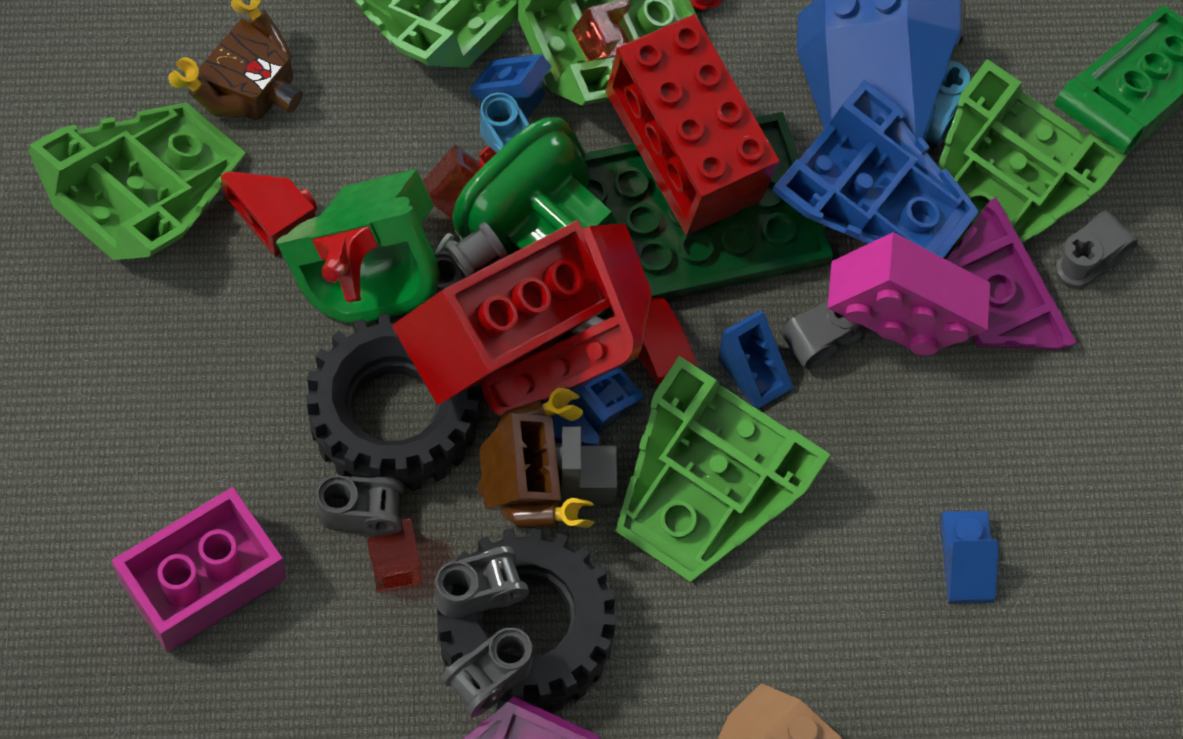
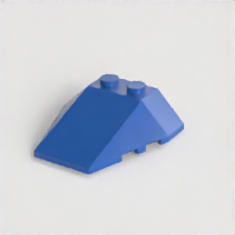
[797,0,962,141]
[771,79,979,258]

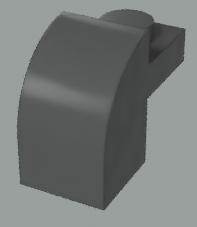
[555,427,617,506]

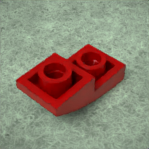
[639,297,698,385]

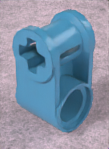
[925,61,970,146]
[479,92,529,153]

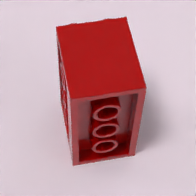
[605,14,779,236]
[392,220,612,405]

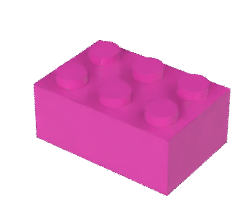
[828,232,990,356]
[111,487,287,653]

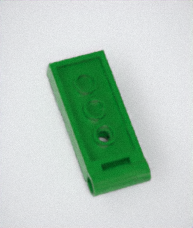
[1054,4,1183,155]

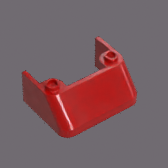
[479,224,652,416]

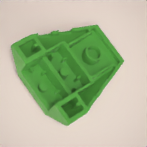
[352,0,518,68]
[518,0,698,106]
[938,59,1127,245]
[28,102,246,260]
[616,356,831,583]

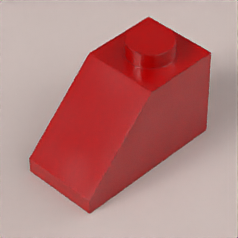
[221,171,318,257]

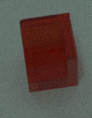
[571,0,631,61]
[423,144,481,218]
[367,518,422,593]

